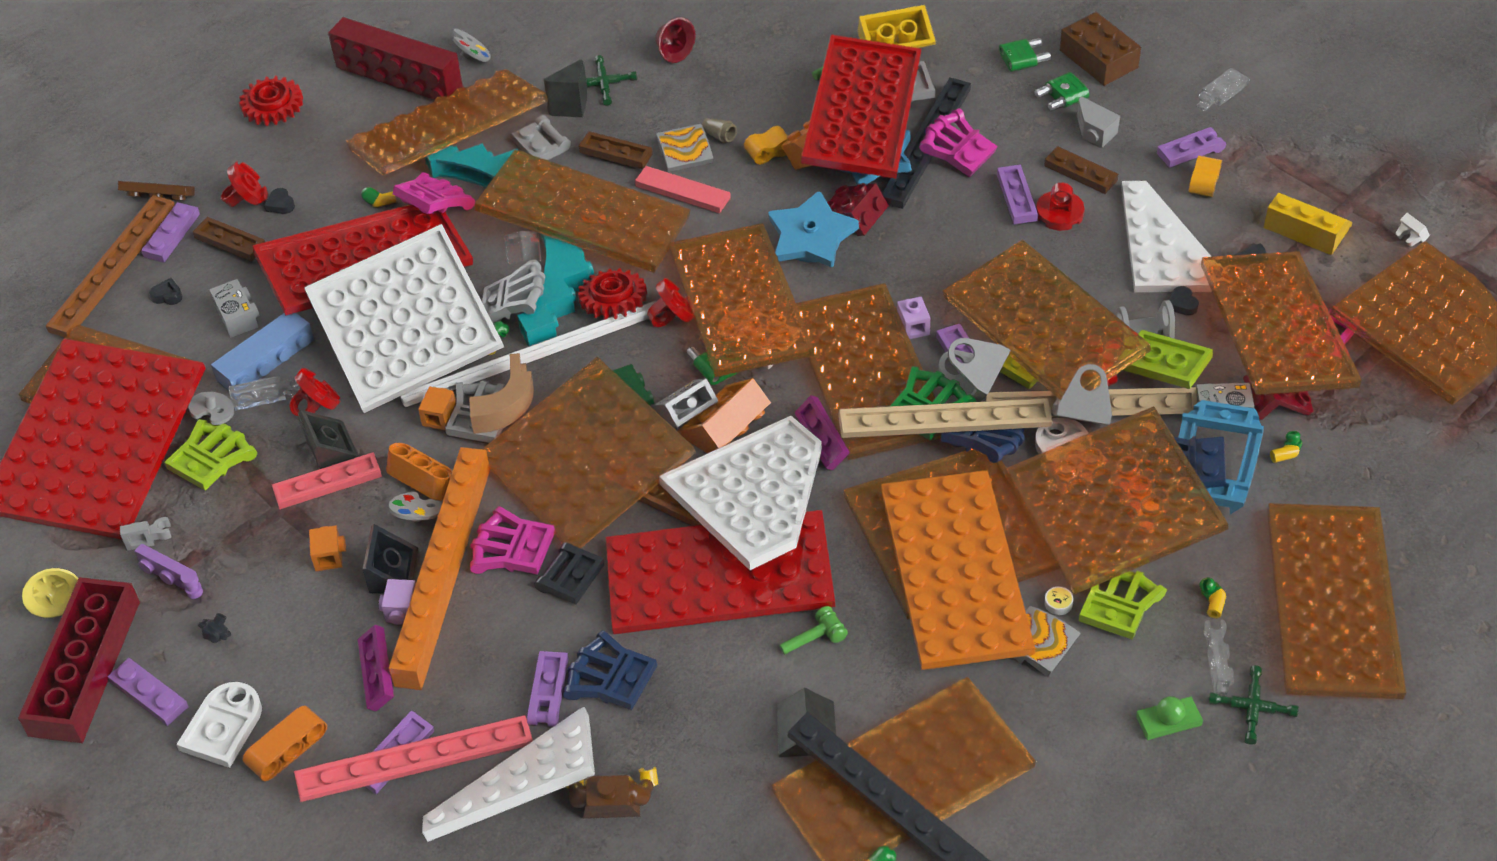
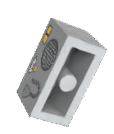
[209,279,260,338]
[653,378,718,428]
[1196,383,1254,408]

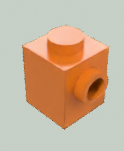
[418,386,456,430]
[309,526,346,571]

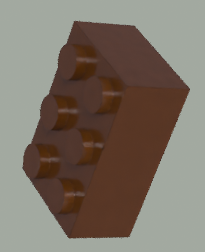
[1060,12,1141,86]

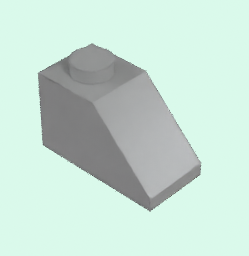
[1077,96,1120,148]

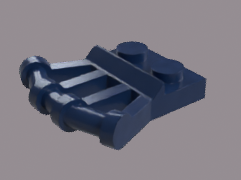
[941,428,1025,463]
[1148,431,1226,499]
[563,630,657,710]

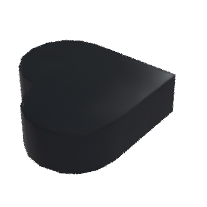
[264,188,295,214]
[149,278,183,305]
[1169,286,1199,315]

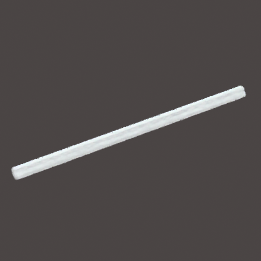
[400,301,661,407]

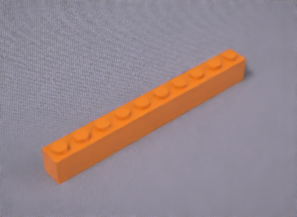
[389,447,490,690]

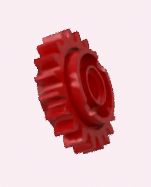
[239,76,303,126]
[578,268,647,320]

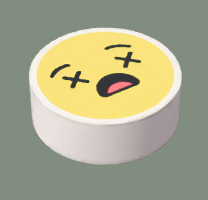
[1044,587,1073,615]

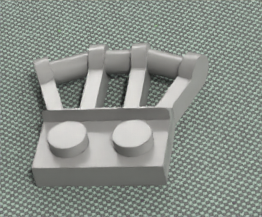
[482,259,545,323]
[445,380,506,444]

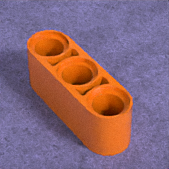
[386,443,453,501]
[243,706,327,781]

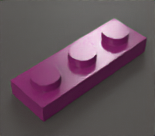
[794,395,850,470]
[358,625,394,712]

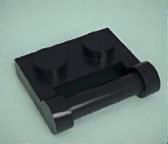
[534,542,605,605]

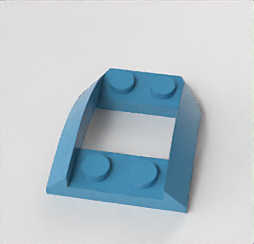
[1166,400,1264,515]

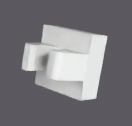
[1396,213,1430,247]

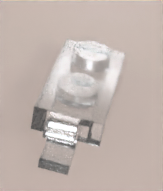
[1196,68,1250,111]
[229,375,300,411]
[1203,620,1234,697]

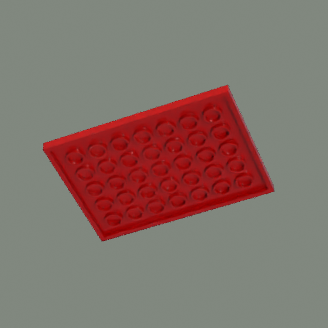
[0,339,206,540]

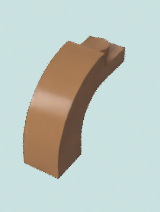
[469,353,534,434]

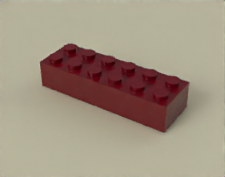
[328,17,463,104]
[18,577,140,743]

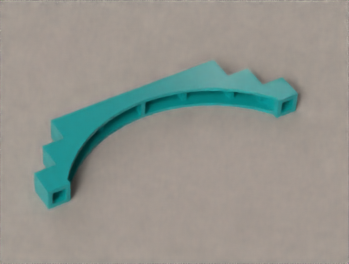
[422,138,594,347]

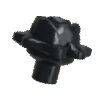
[198,613,231,643]

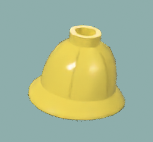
[22,568,78,618]

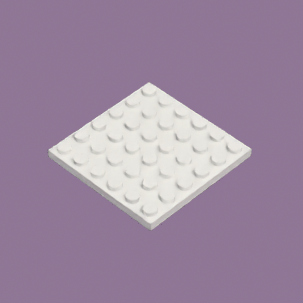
[304,224,504,413]

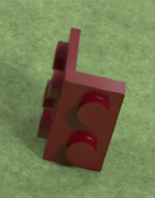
[827,183,889,236]
[1243,359,1313,420]

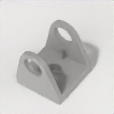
[1110,300,1175,358]
[938,338,1011,402]
[1051,364,1112,425]

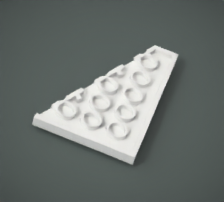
[1121,181,1233,292]
[423,707,595,842]

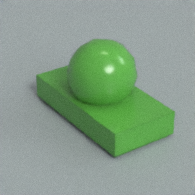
[1136,696,1203,740]

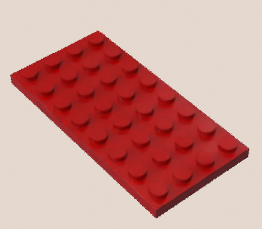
[801,35,922,179]
[252,204,473,316]
[606,510,836,634]

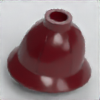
[655,17,696,63]

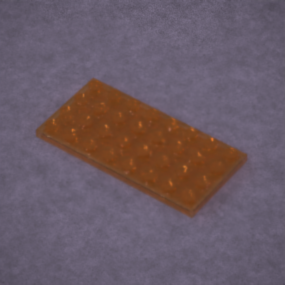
[347,70,548,176]
[475,149,691,273]
[669,223,815,377]
[943,239,1151,400]
[1201,252,1362,395]
[790,283,942,460]
[1267,503,1406,699]
[772,677,1036,861]

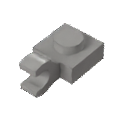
[120,517,171,551]

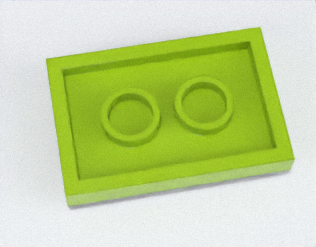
[1118,330,1213,389]

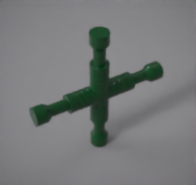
[586,55,637,106]
[1209,665,1298,745]

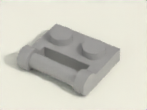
[511,115,571,166]

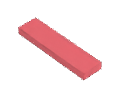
[635,166,730,214]
[272,452,382,509]

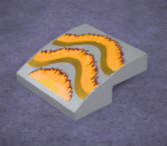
[656,124,714,172]
[1013,606,1081,677]

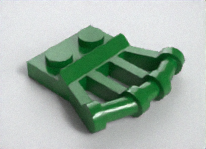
[890,366,976,440]

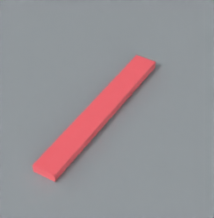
[294,715,533,802]

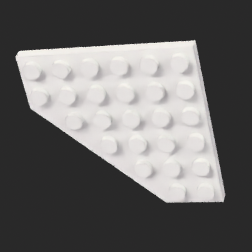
[659,416,822,570]

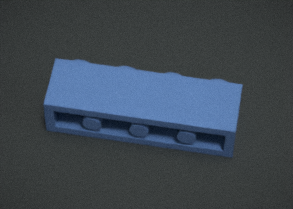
[211,313,314,396]

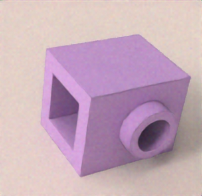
[897,297,931,340]
[379,579,416,625]

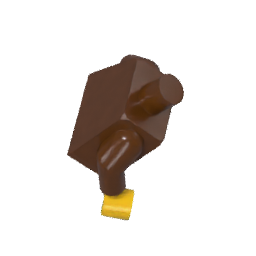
[566,767,658,819]

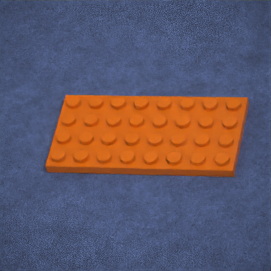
[881,470,1035,670]

